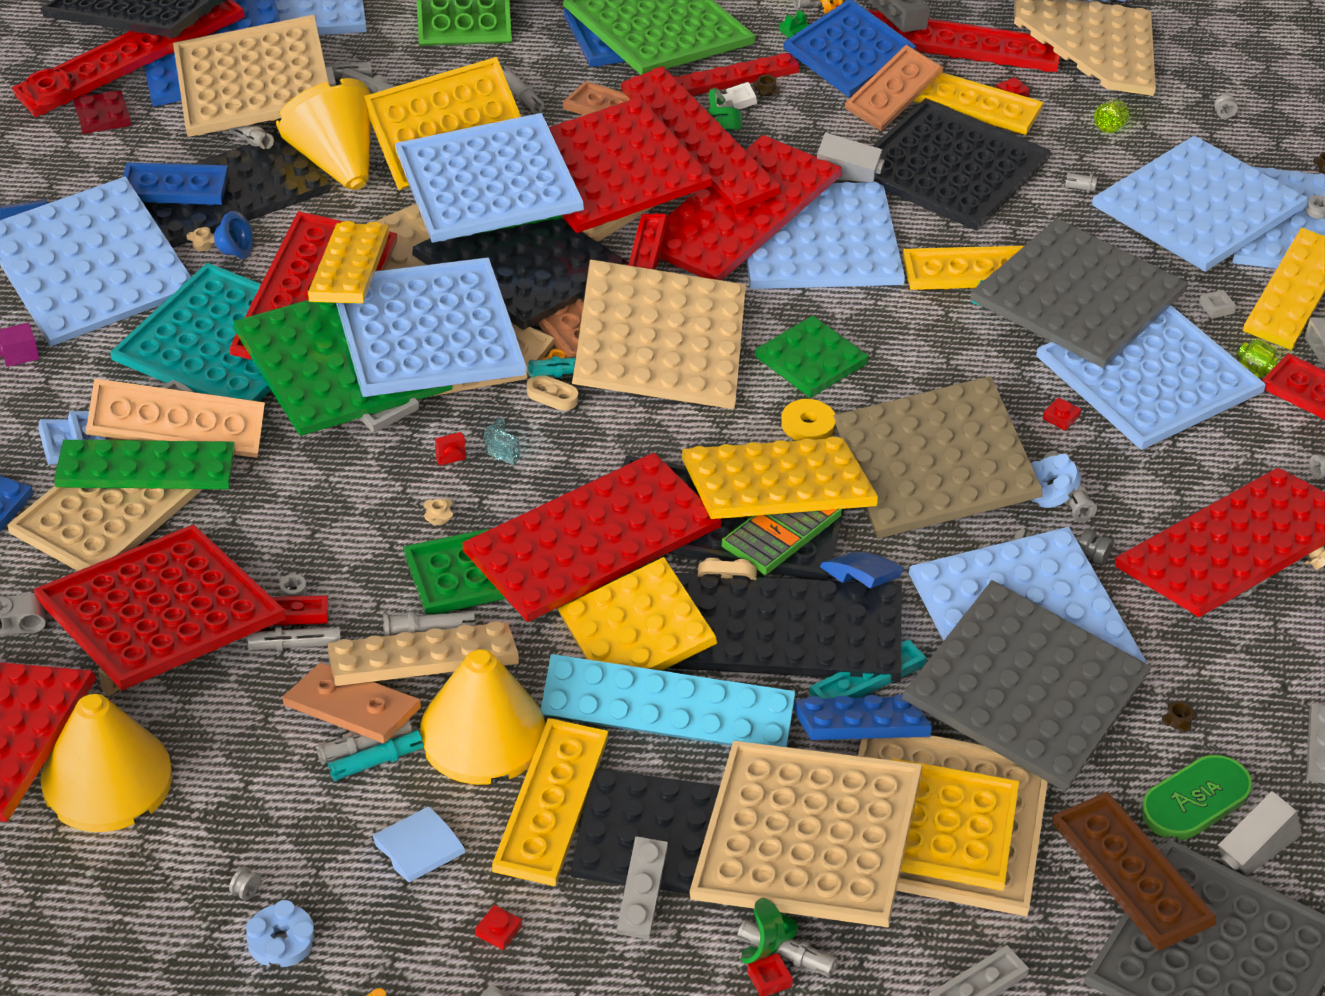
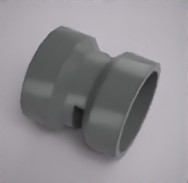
[1078,528,1114,566]

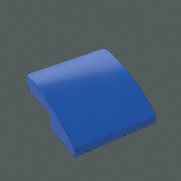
[820,552,904,589]

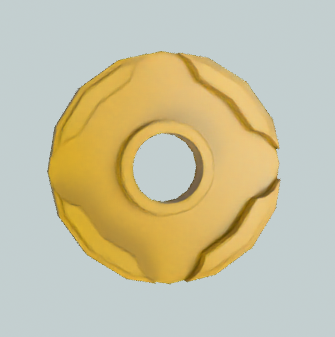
[781,399,836,441]

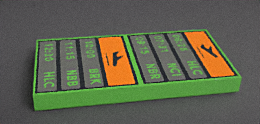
[722,508,842,575]

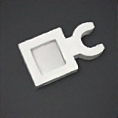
[717,82,757,110]

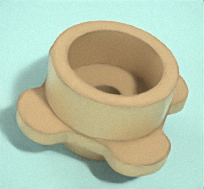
[187,227,215,251]
[424,499,453,525]
[1304,546,1325,570]

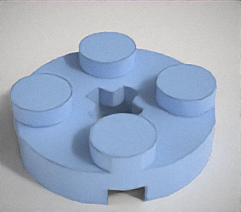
[1031,454,1081,508]
[246,900,314,967]

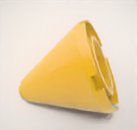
[276,78,371,190]
[420,649,545,785]
[41,694,172,832]

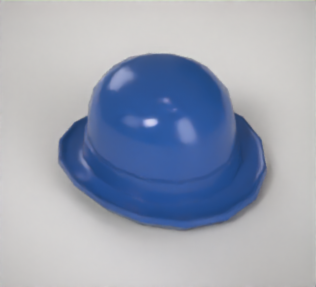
[214,211,253,259]

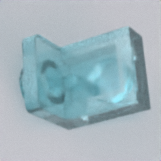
[483,418,520,465]

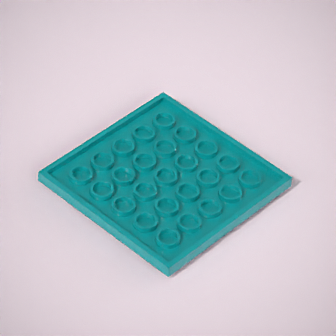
[110,263,271,402]

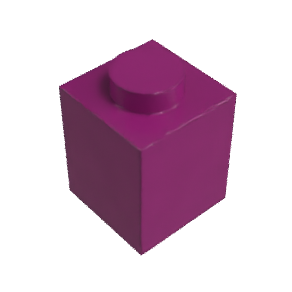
[0,322,39,367]

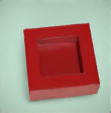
[996,77,1030,97]
[1043,397,1082,431]
[435,432,466,466]
[475,905,522,950]
[747,953,793,996]

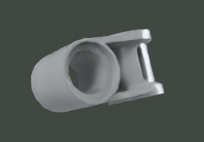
[0,593,46,637]

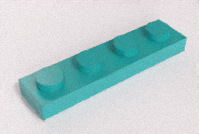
[809,639,927,699]

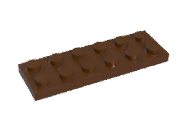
[1052,791,1216,951]

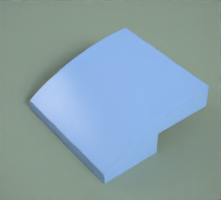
[38,411,106,465]
[373,806,465,882]

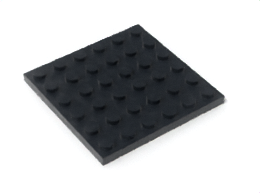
[873,98,1051,231]
[412,218,629,330]

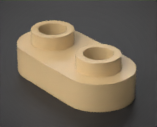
[527,376,578,411]
[697,558,757,580]

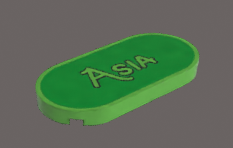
[1142,755,1252,840]

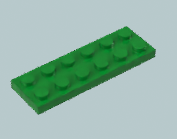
[54,439,235,489]

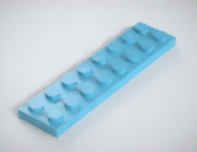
[541,654,795,747]

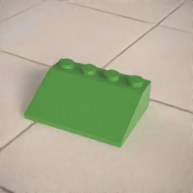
[417,0,512,46]

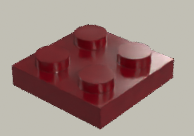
[73,91,131,134]

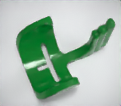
[707,88,742,131]
[741,898,798,964]

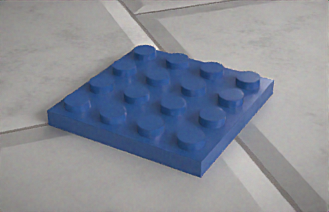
[784,0,916,97]

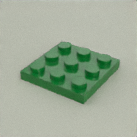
[755,316,869,398]
[403,529,506,615]

